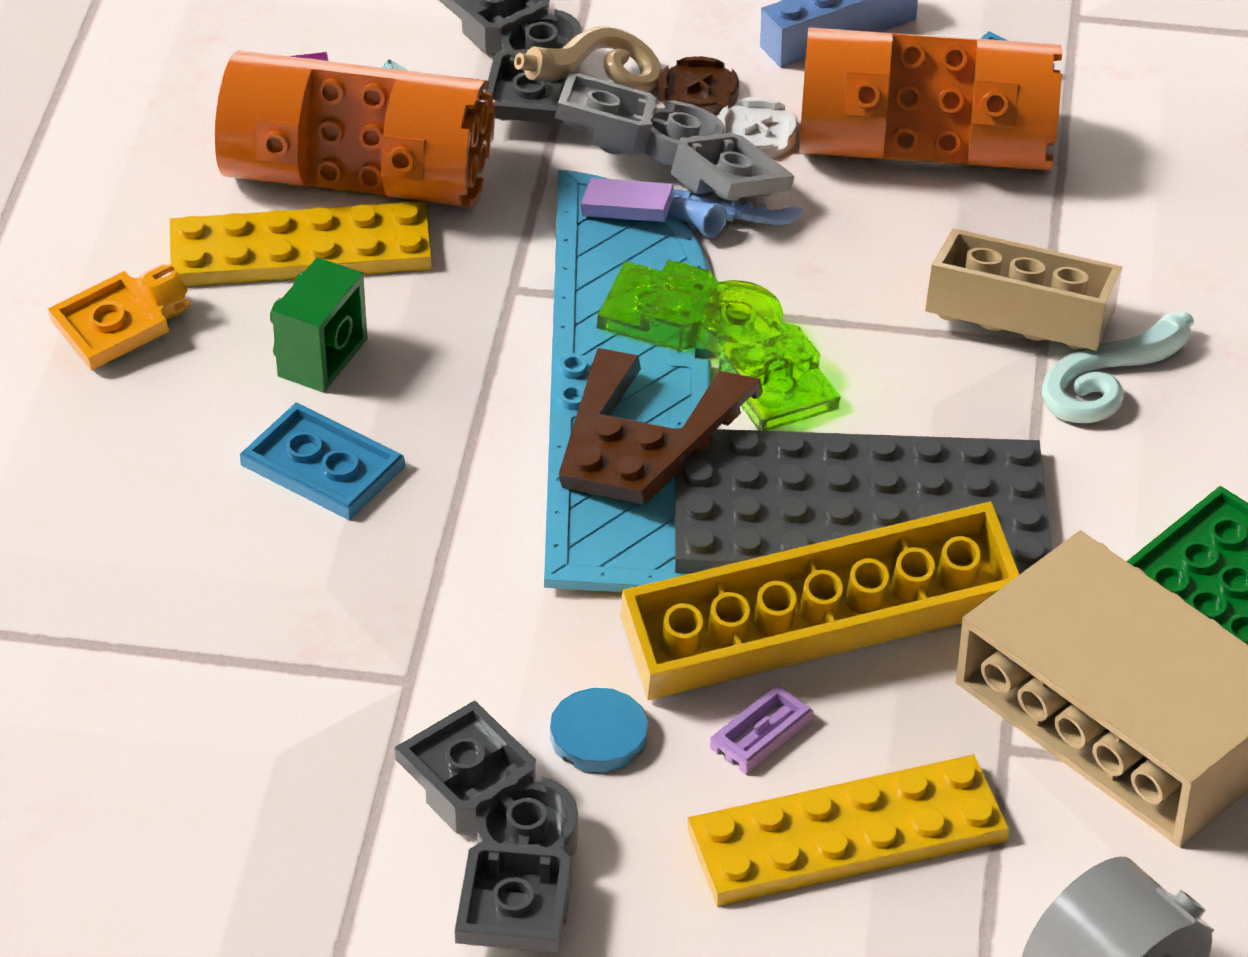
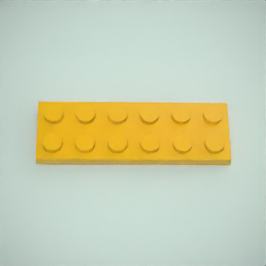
[170,201,432,287]
[688,754,1009,907]

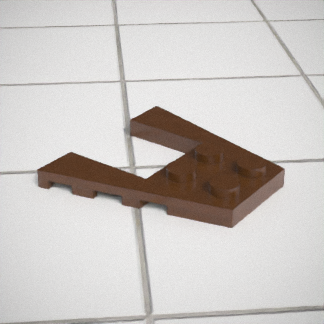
[559,348,763,505]

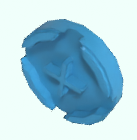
[550,687,648,773]

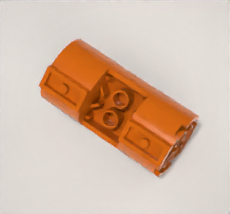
[799,27,1062,171]
[215,50,496,208]

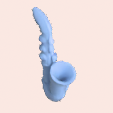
[668,189,803,238]

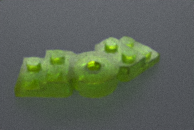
[596,259,841,431]

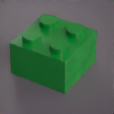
[270,257,368,393]

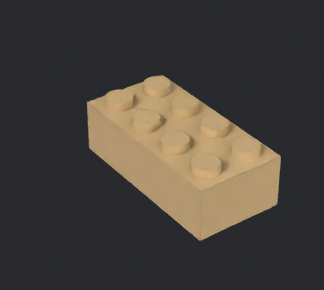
[925,228,1123,351]

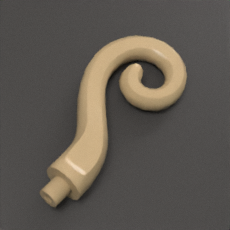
[514,26,662,92]

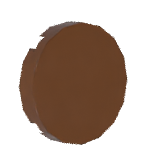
[658,56,739,116]

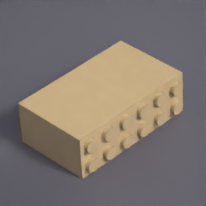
[956,530,1248,848]

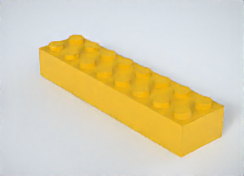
[620,501,1019,701]

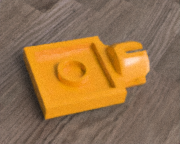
[48,264,191,371]

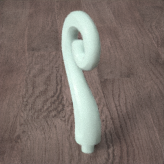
[1042,311,1194,423]

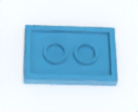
[239,402,405,520]

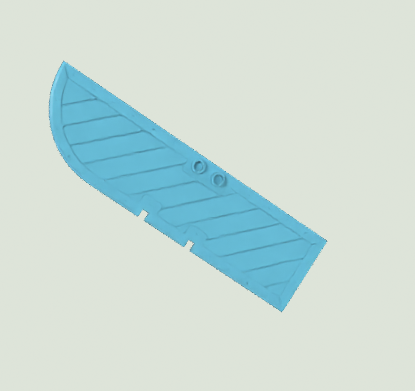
[543,169,712,592]

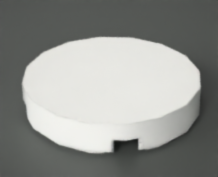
[718,97,799,159]

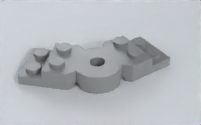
[554,71,795,201]

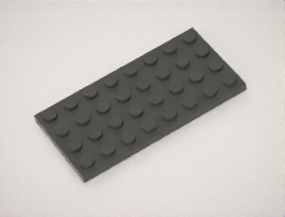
[674,428,1052,575]

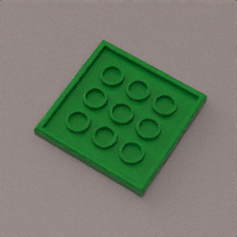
[1126,485,1248,645]

